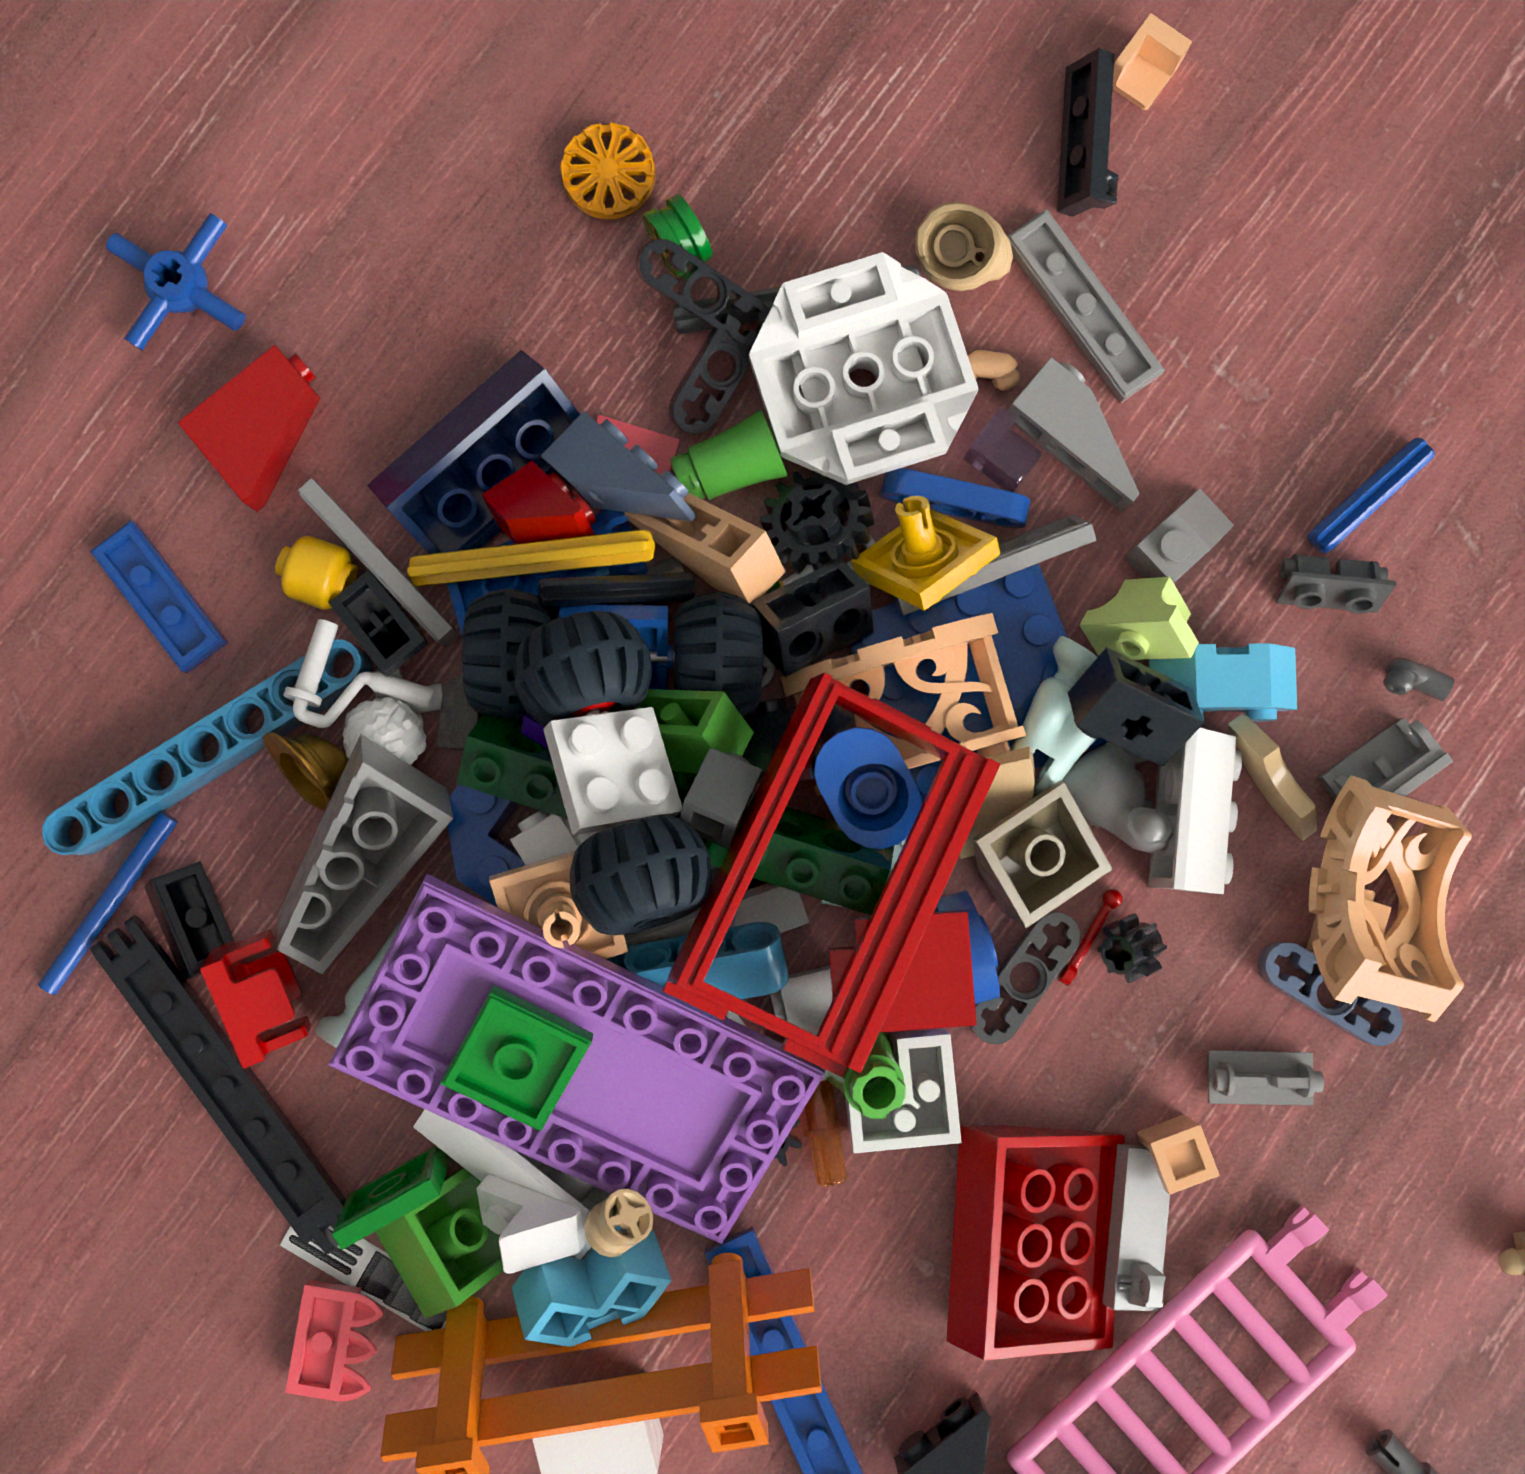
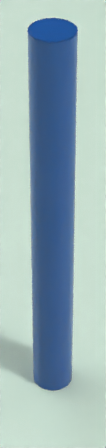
[38,811,179,995]

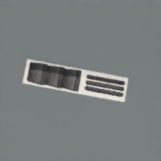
[280,1226,447,1331]

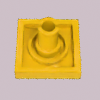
[851,496,1000,611]

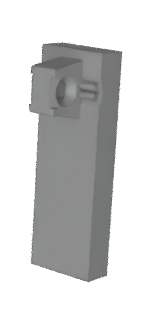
[1103,1144,1170,1311]

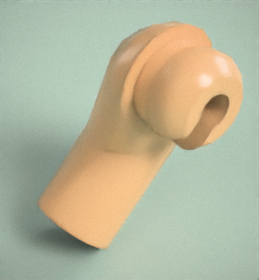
[968,350,1020,391]

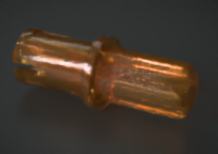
[803,1080,847,1187]

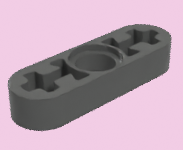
[970,912,1080,1044]

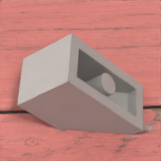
[1123,488,1234,583]

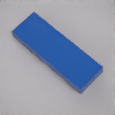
[90,520,228,674]

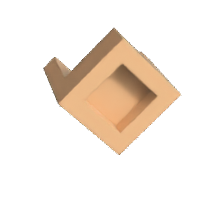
[1113,13,1192,110]
[1137,1114,1220,1195]

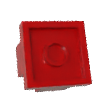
[200,929,311,1069]

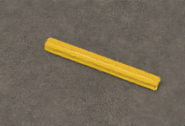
[407,529,655,587]

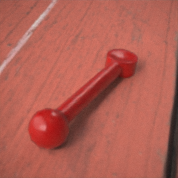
[1058,889,1123,986]

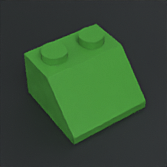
[375,1167,504,1319]

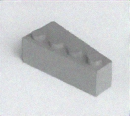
[277,734,453,974]

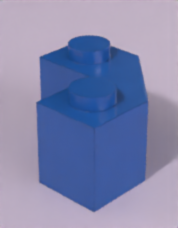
[447,784,525,907]

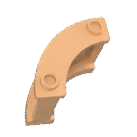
[780,613,1026,796]
[1309,775,1472,1022]

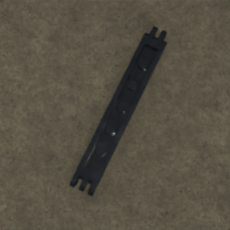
[90,915,347,1254]

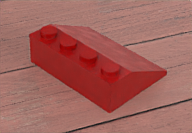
[946,1125,1125,1361]

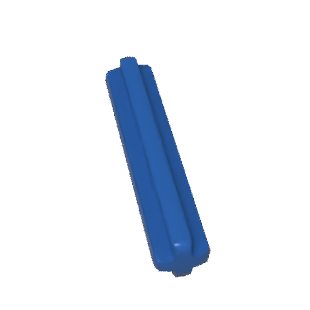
[1308,437,1435,554]

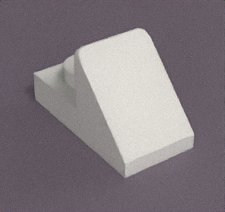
[476,1173,585,1274]

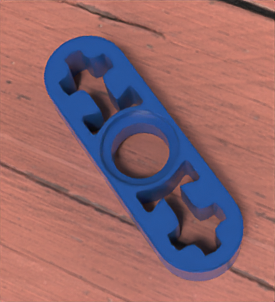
[880,468,1031,528]

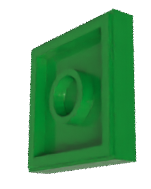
[440,985,593,1131]
[332,1145,450,1250]

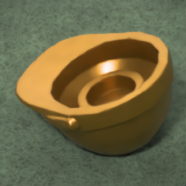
[263,732,349,812]

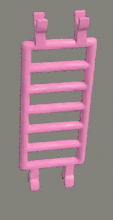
[1007,1205,1388,1474]

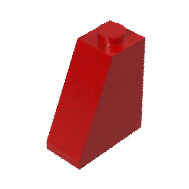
[177,345,320,512]

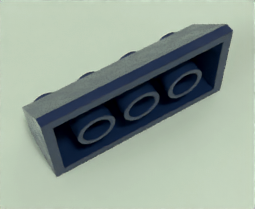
[367,350,580,554]

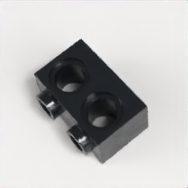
[751,558,874,677]

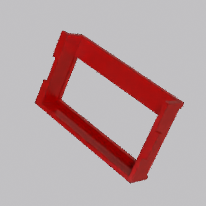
[661,672,1001,1078]

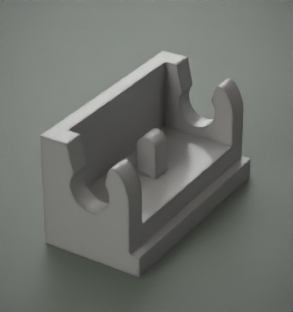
[1317,718,1453,801]

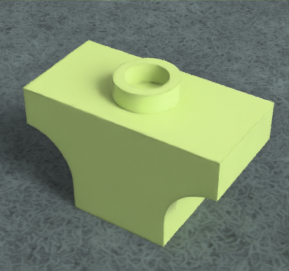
[1079,576,1199,660]

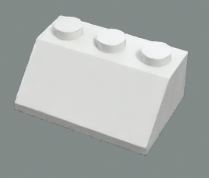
[1148,728,1242,894]

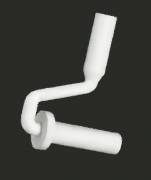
[283,619,434,728]

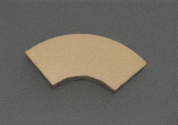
[1228,714,1317,841]
[959,746,1035,859]

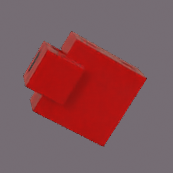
[828,910,977,1032]

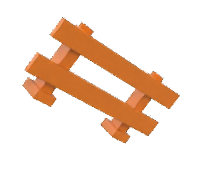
[380,1253,822,1474]

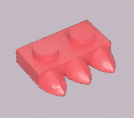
[285,1280,384,1401]

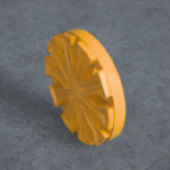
[560,122,656,219]

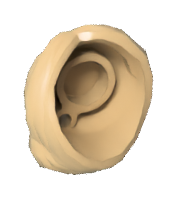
[914,201,1013,291]

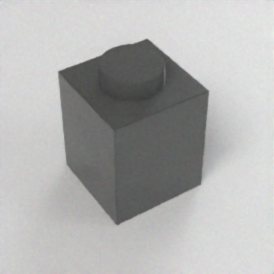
[680,747,762,849]

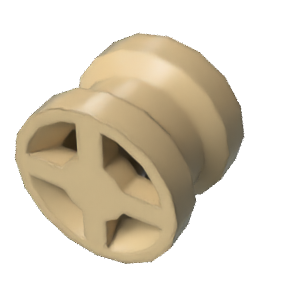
[584,1189,653,1258]

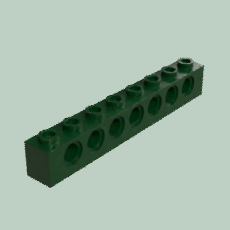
[456,714,894,915]

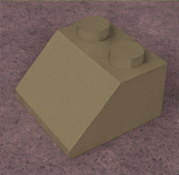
[972,780,1112,928]

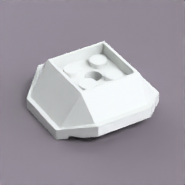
[749,252,979,485]

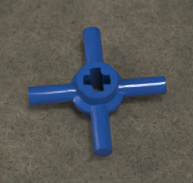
[106,213,246,351]

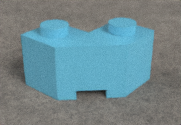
[1149,643,1297,722]
[512,1225,672,1347]

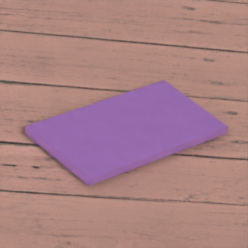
[328,874,825,1244]

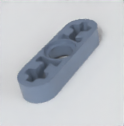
[1258,942,1403,1046]

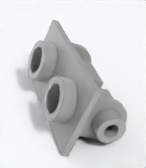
[1208,1050,1324,1106]

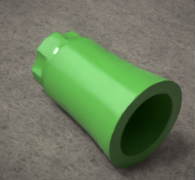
[670,409,788,500]
[824,1032,906,1119]

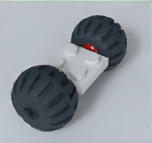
[514,611,712,935]

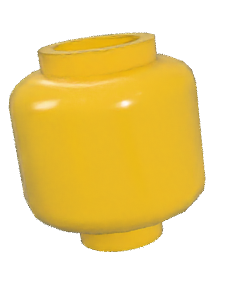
[275,536,358,610]

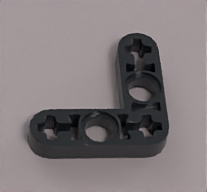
[635,239,770,434]

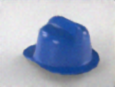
[814,727,922,849]

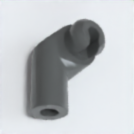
[1383,658,1454,701]

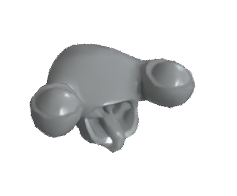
[1061,741,1173,853]

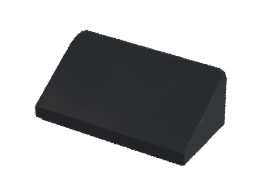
[145,861,235,980]

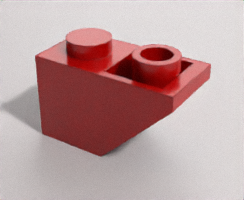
[481,461,596,544]

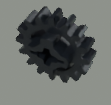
[760,470,874,574]

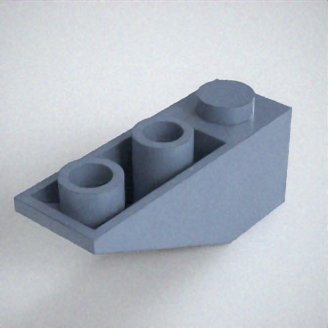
[541,411,697,522]

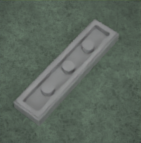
[1007,209,1165,404]
[298,478,461,647]
[889,514,1097,615]

